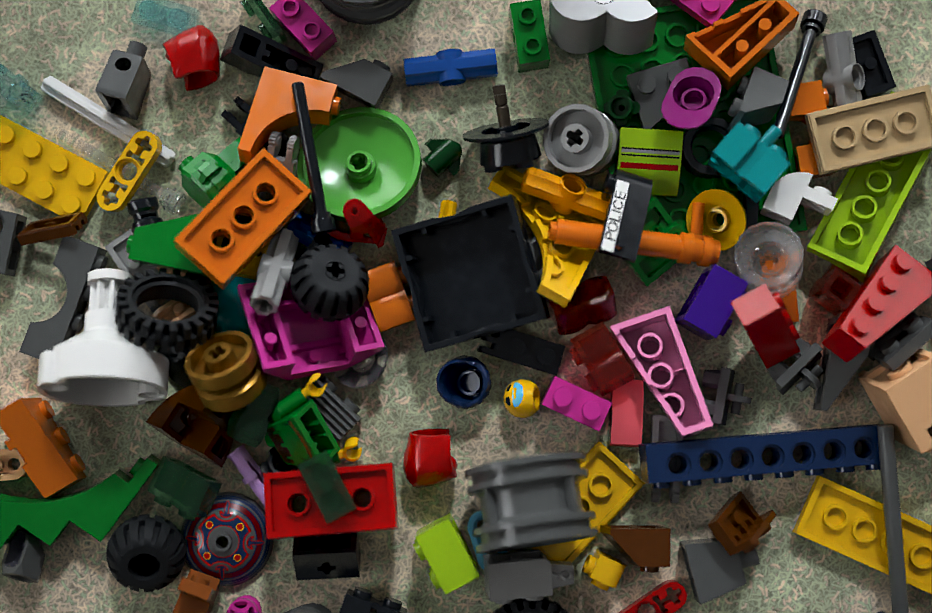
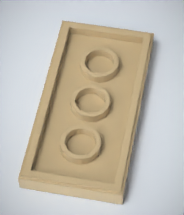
[804,84,932,176]

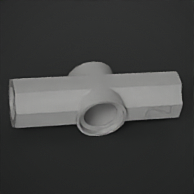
[822,30,865,107]
[249,228,299,316]

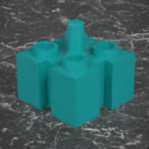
[708,122,790,204]

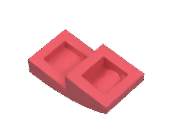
[610,379,644,447]

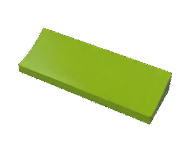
[806,91,932,282]

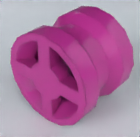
[227,595,262,613]

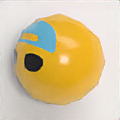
[503,379,541,418]

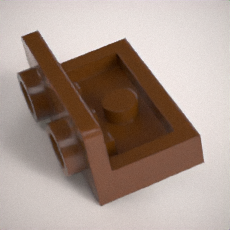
[708,491,776,556]

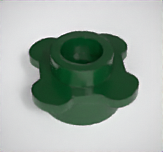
[603,89,641,127]

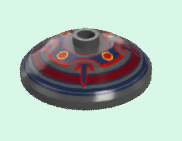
[181,492,274,586]

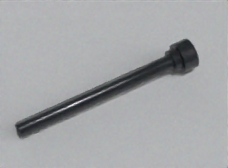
[774,9,828,139]
[291,82,337,235]

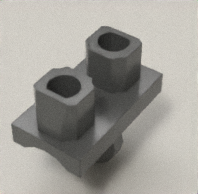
[767,338,824,395]
[702,367,752,425]

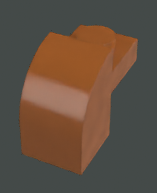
[172,569,221,613]

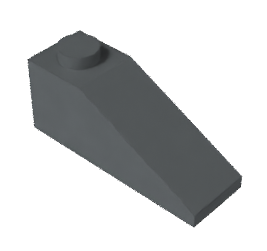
[813,317,875,411]

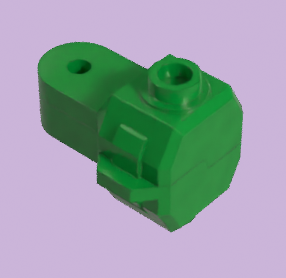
[178,137,259,209]

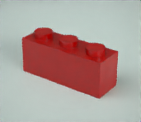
[730,284,800,369]

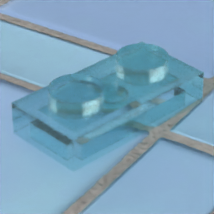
[131,0,200,36]

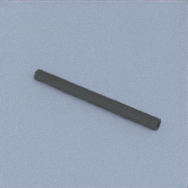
[877,424,909,613]

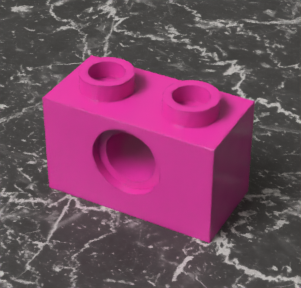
[269,0,337,60]

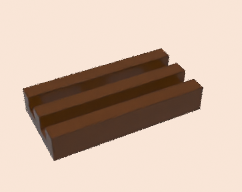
[17,212,88,246]

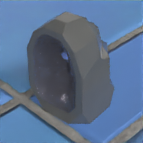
[2,528,45,583]

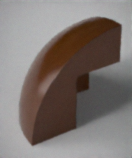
[146,385,234,468]

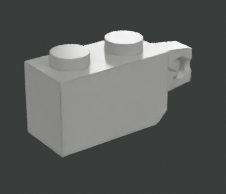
[483,549,574,604]

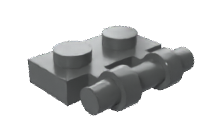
[868,311,932,371]

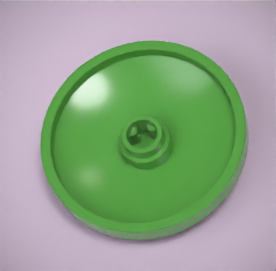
[297,107,422,222]

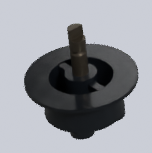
[463,84,549,173]

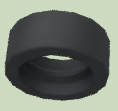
[681,117,731,179]

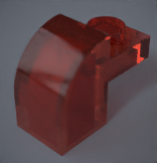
[808,263,862,316]

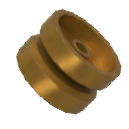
[184,331,268,412]

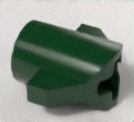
[422,138,462,177]

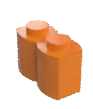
[367,261,416,332]

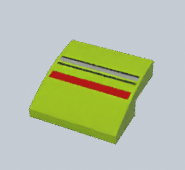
[616,127,683,197]

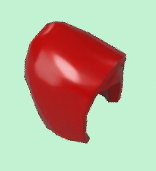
[163,25,220,91]
[403,429,458,488]

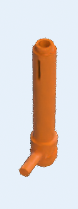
[547,202,721,267]

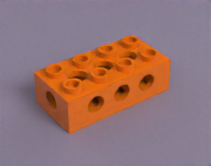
[174,148,312,290]

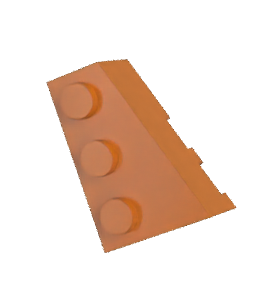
[684,0,799,91]
[0,398,86,499]

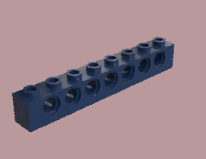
[638,424,881,489]

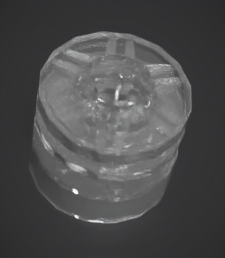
[734,222,803,297]

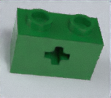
[509,0,550,73]

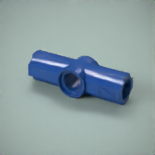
[403,48,498,87]

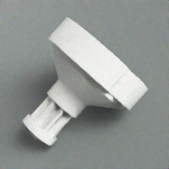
[37,268,169,407]

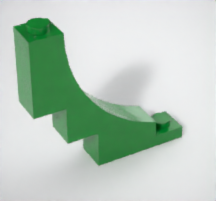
[0,454,161,549]

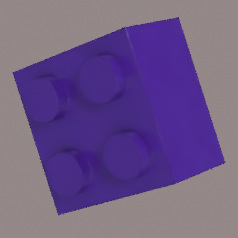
[675,264,749,340]

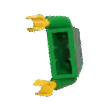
[265,373,362,470]

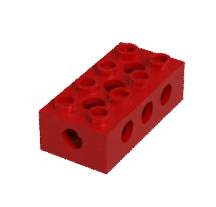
[263,463,399,540]

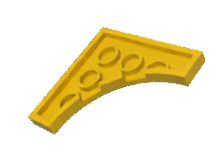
[488,166,604,308]

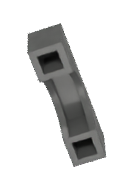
[19,236,108,359]

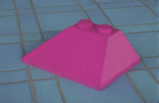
[237,281,385,380]

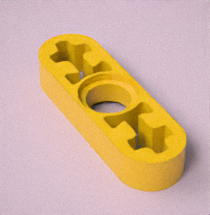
[97,131,162,212]

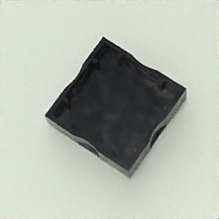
[391,194,551,352]

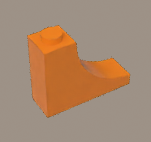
[238,66,342,164]

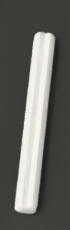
[41,76,176,167]

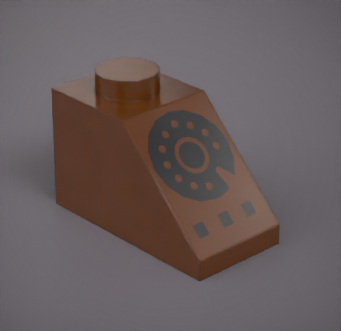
[600,525,671,573]

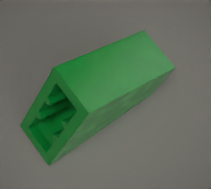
[126,213,217,277]

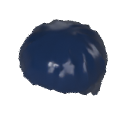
[436,355,492,409]

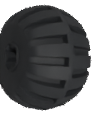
[290,244,369,322]
[106,514,187,592]

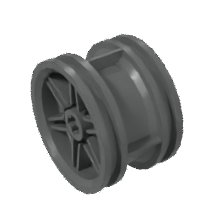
[464,452,599,554]

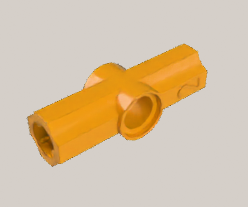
[519,166,610,222]

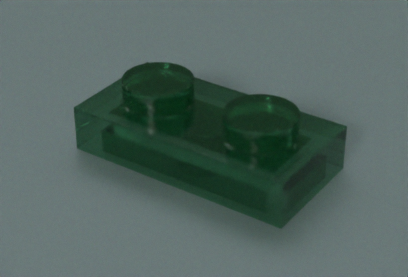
[240,0,288,44]
[297,450,357,524]

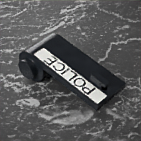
[597,168,653,263]

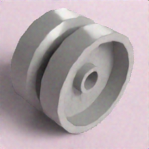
[543,104,619,176]

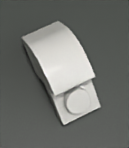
[760,172,838,226]

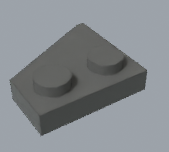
[626,58,690,129]

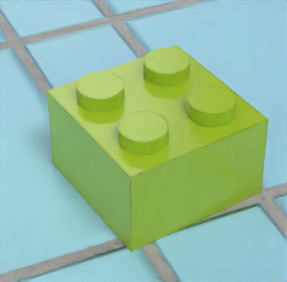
[413,513,480,595]

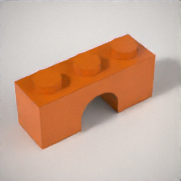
[789,80,836,179]

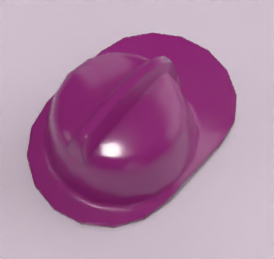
[661,67,721,129]

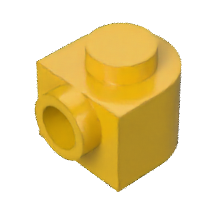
[582,549,627,591]

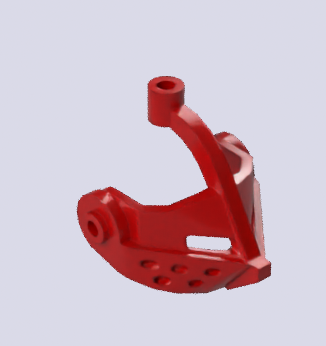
[311,198,388,248]

